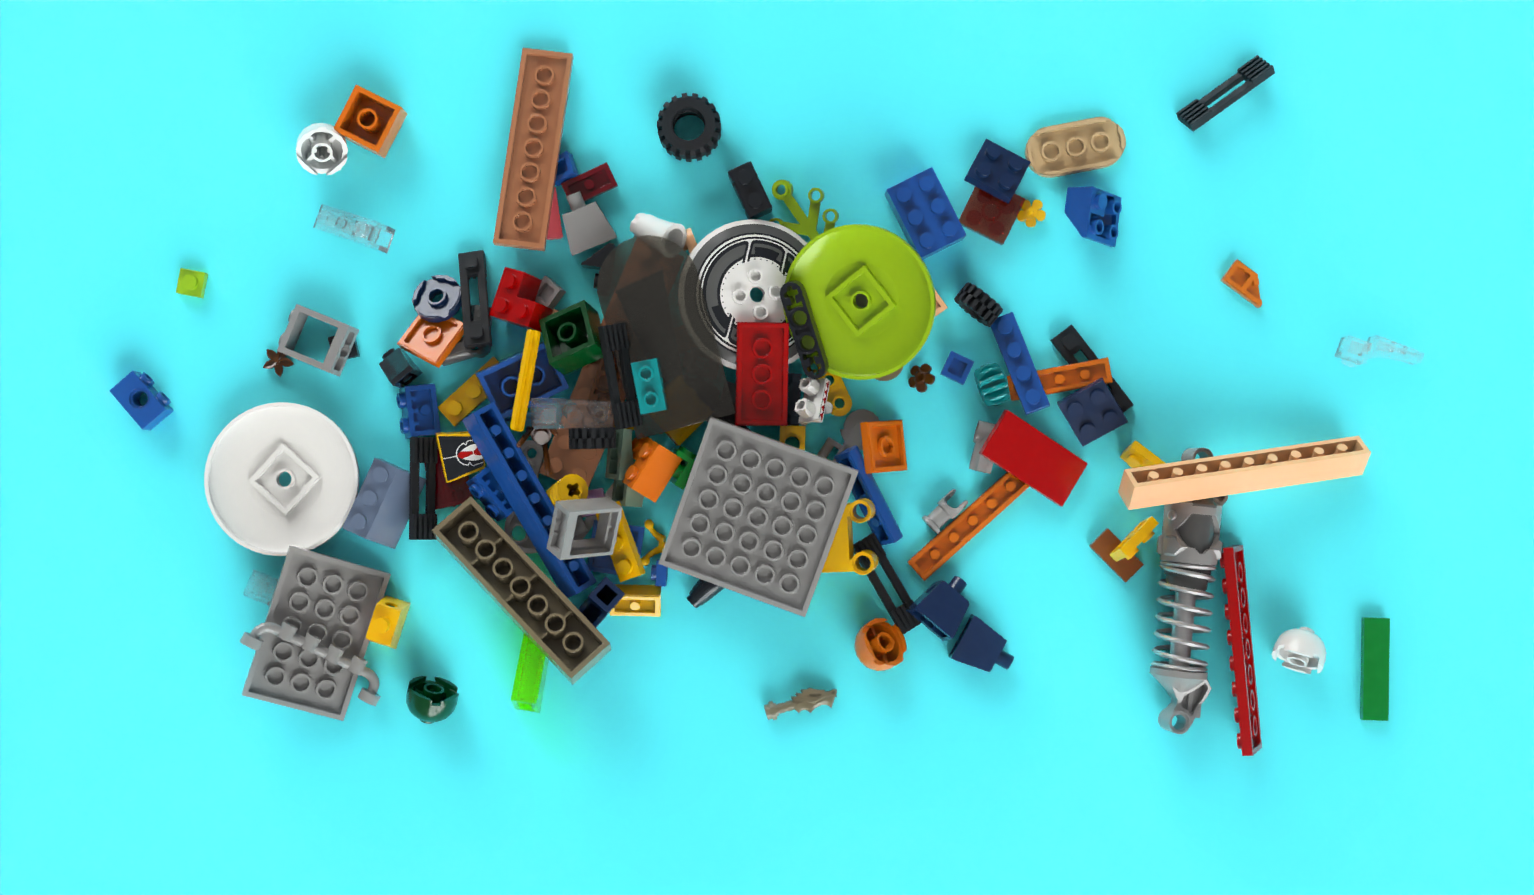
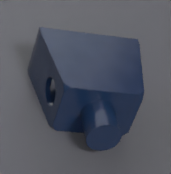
[907,576,969,641]
[949,614,1014,672]

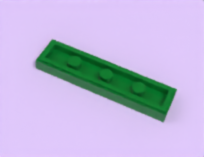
[1360,617,1390,721]

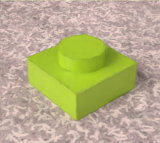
[176,268,208,299]

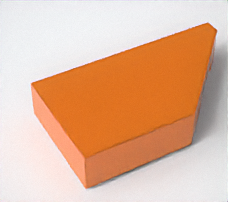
[1220,259,1262,308]

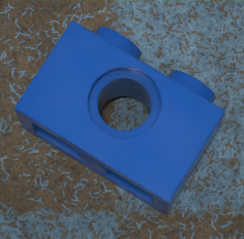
[109,371,174,431]

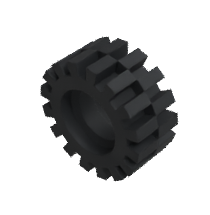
[954,282,1003,327]
[569,427,616,449]

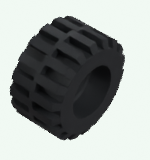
[657,93,721,162]

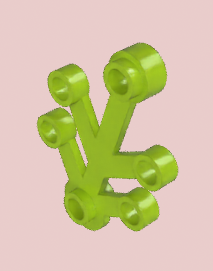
[769,180,839,240]

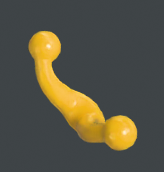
[641,519,666,566]

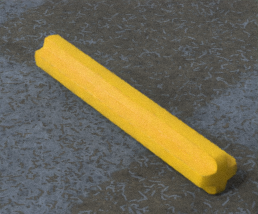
[510,329,541,432]

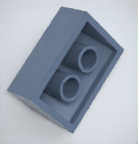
[342,458,426,549]

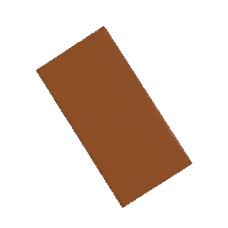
[1089,528,1144,582]

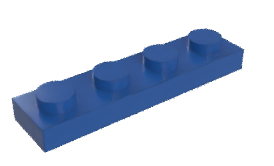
[990,312,1050,415]

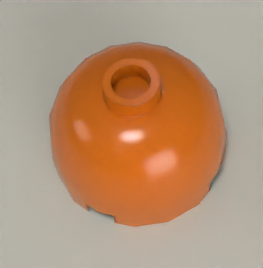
[854,618,907,671]

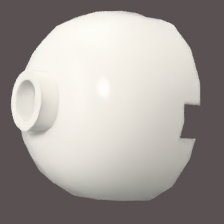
[295,123,348,175]
[1271,627,1327,674]

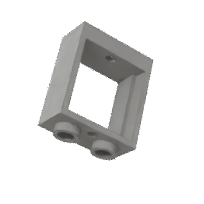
[277,304,359,377]
[546,497,622,560]

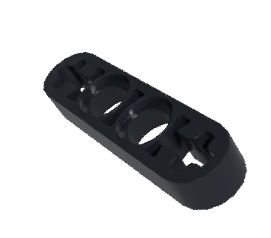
[780,280,829,379]

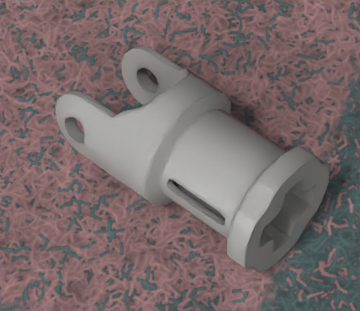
[922,489,968,534]

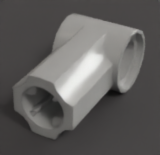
[969,420,996,474]

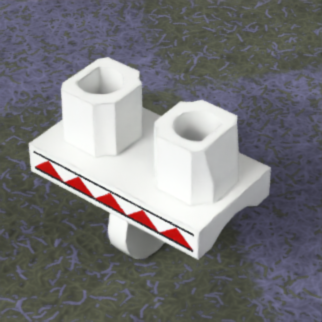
[794,377,833,426]

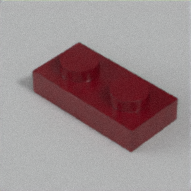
[561,162,618,202]

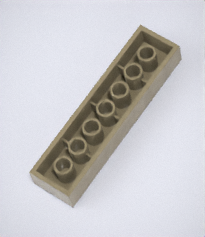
[432,496,611,685]

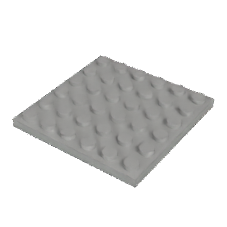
[658,417,859,617]

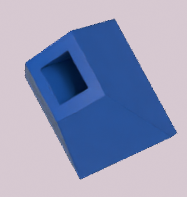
[1064,186,1122,247]

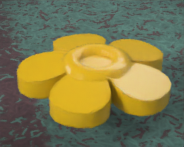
[1016,199,1046,227]

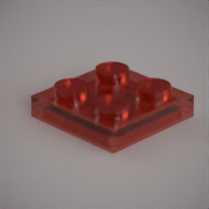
[959,186,1025,245]

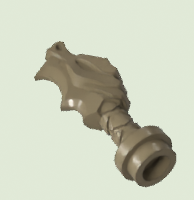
[764,687,837,720]

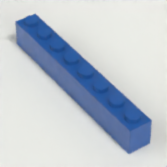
[462,402,597,598]

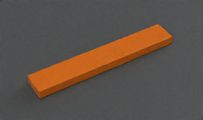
[907,472,1029,581]

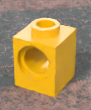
[779,426,806,450]

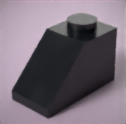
[379,348,423,388]

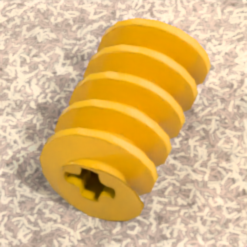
[546,474,588,508]

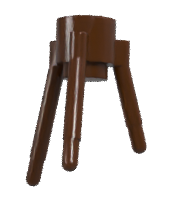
[516,420,558,476]

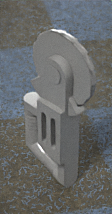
[817,409,879,462]

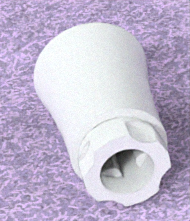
[630,213,687,258]

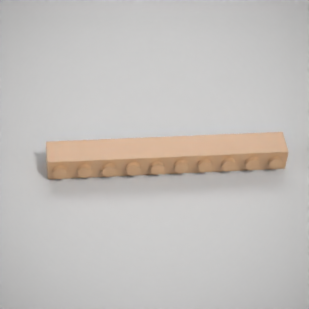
[1118,436,1371,510]

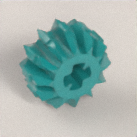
[974,363,1010,407]

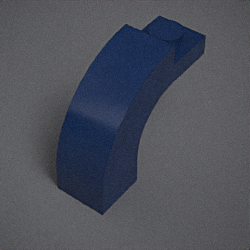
[578,577,625,628]

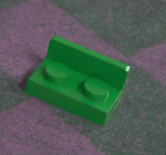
[669,445,697,490]

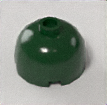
[406,676,459,724]

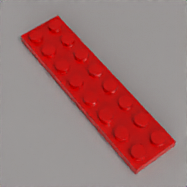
[1220,545,1262,756]

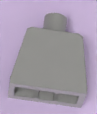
[562,191,617,256]

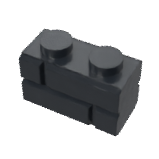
[728,161,772,220]

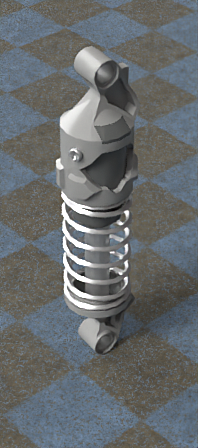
[1149,448,1228,734]

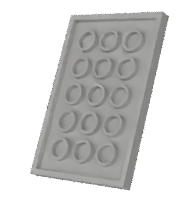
[241,545,391,721]

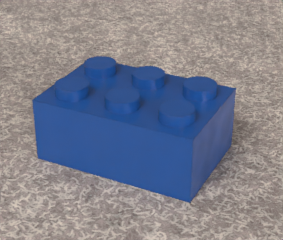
[885,167,966,260]
[475,341,569,419]

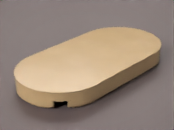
[1025,117,1126,178]

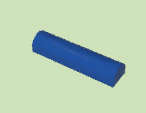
[834,445,903,546]

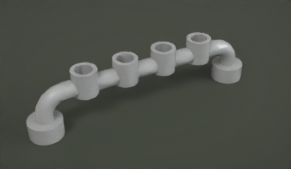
[239,621,381,706]

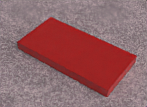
[735,322,789,426]
[979,410,1088,507]

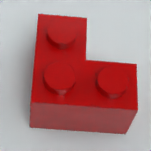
[489,267,553,333]

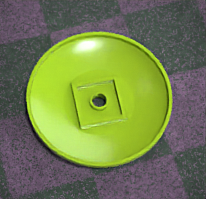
[783,224,936,380]

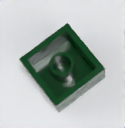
[539,300,603,375]

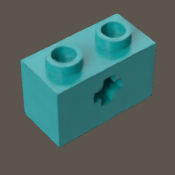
[631,358,668,415]

